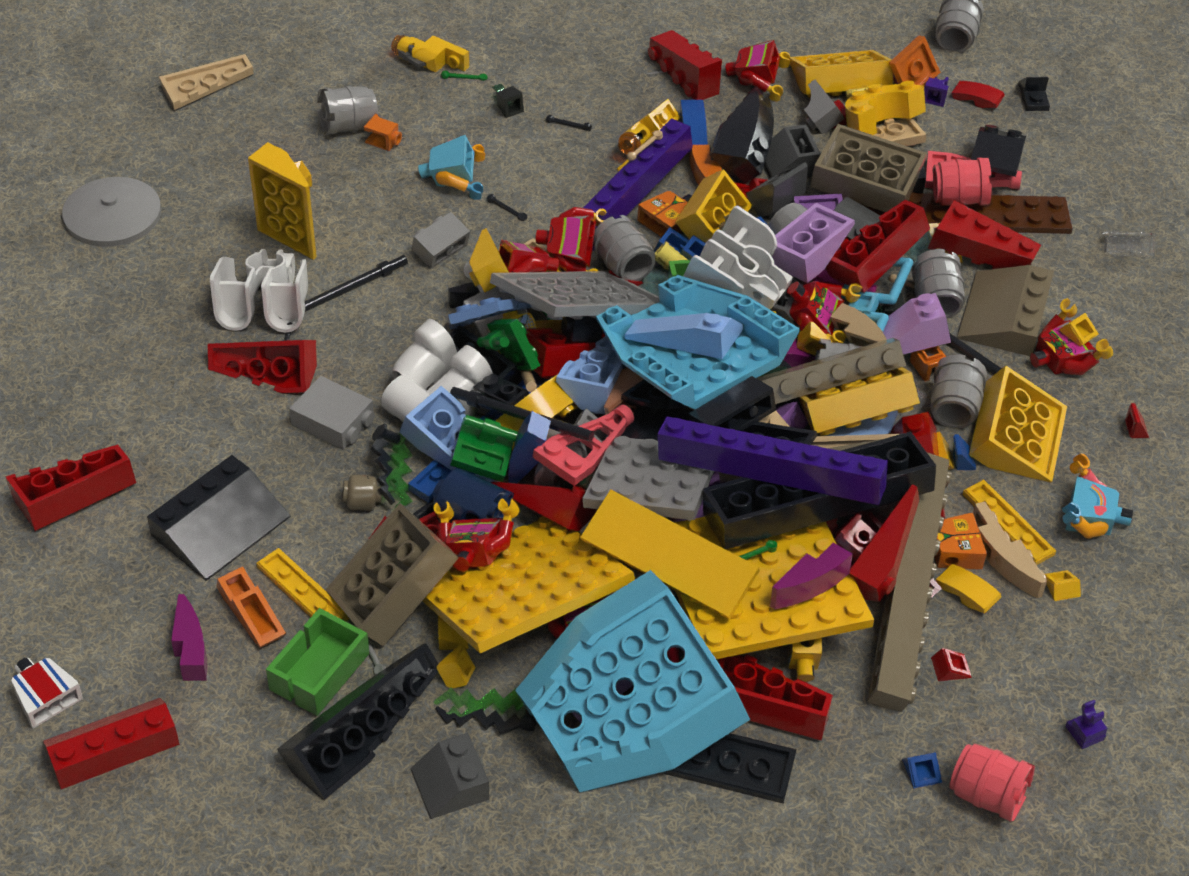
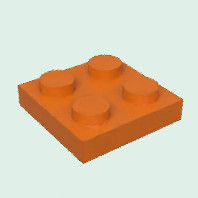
[889,35,941,87]

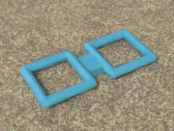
[833,257,913,332]

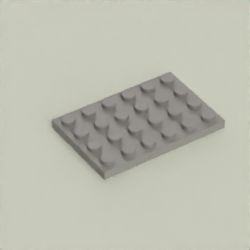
[490,271,659,320]

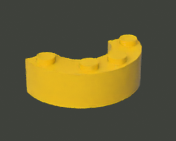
[845,81,926,135]
[496,375,579,450]

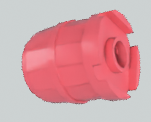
[933,158,992,206]
[950,744,1035,822]

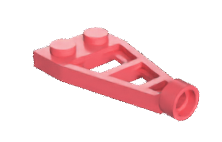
[925,151,1022,190]
[533,405,634,486]

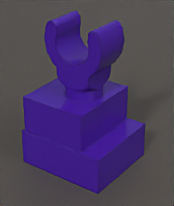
[924,76,949,107]
[1065,700,1108,749]

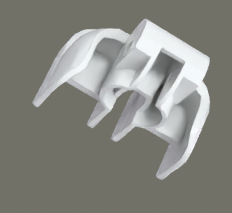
[683,206,793,310]
[210,249,308,333]
[381,319,493,422]

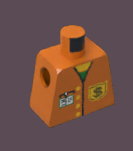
[637,191,692,237]
[934,513,987,569]

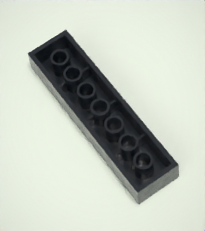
[703,431,936,549]

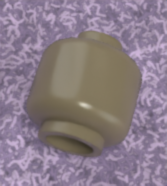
[342,474,382,511]

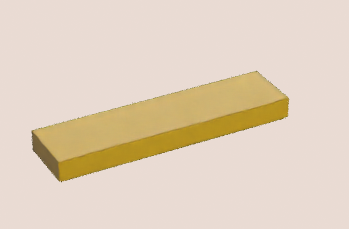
[962,479,1056,565]
[256,548,350,621]

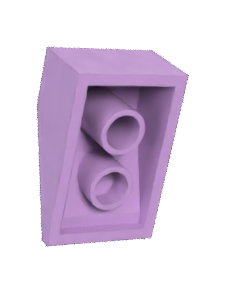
[772,203,855,283]
[883,293,951,354]

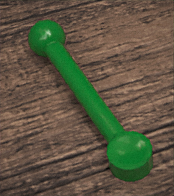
[441,70,488,81]
[739,540,777,560]

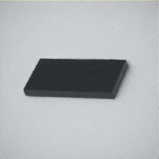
[664,733,797,804]

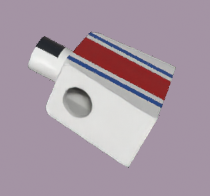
[11,658,83,728]

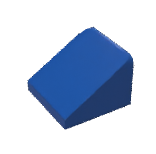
[953,434,976,470]
[902,752,942,788]

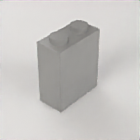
[289,376,375,450]

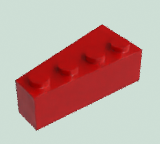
[648,30,722,100]
[826,200,930,293]
[927,200,1041,269]
[5,444,137,531]
[718,654,833,741]

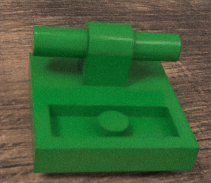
[477,319,541,371]
[450,415,518,482]

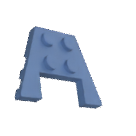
[448,297,531,330]

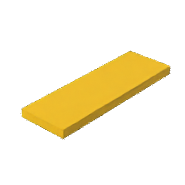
[580,489,760,620]

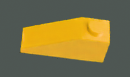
[469,228,509,293]

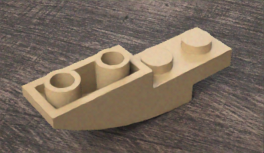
[973,502,1047,598]

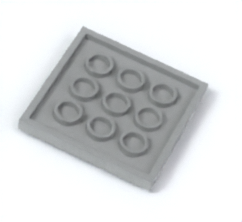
[583,436,714,520]

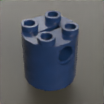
[433,468,514,523]

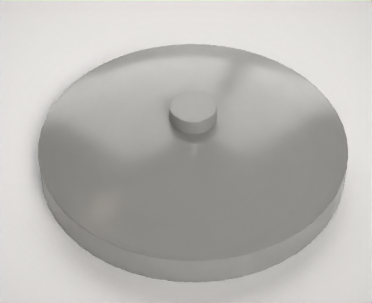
[62,177,161,247]

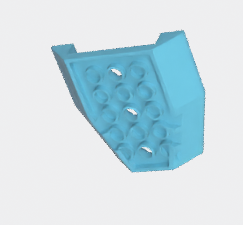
[596,275,799,409]
[515,570,750,792]

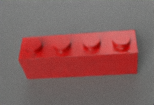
[43,698,180,790]

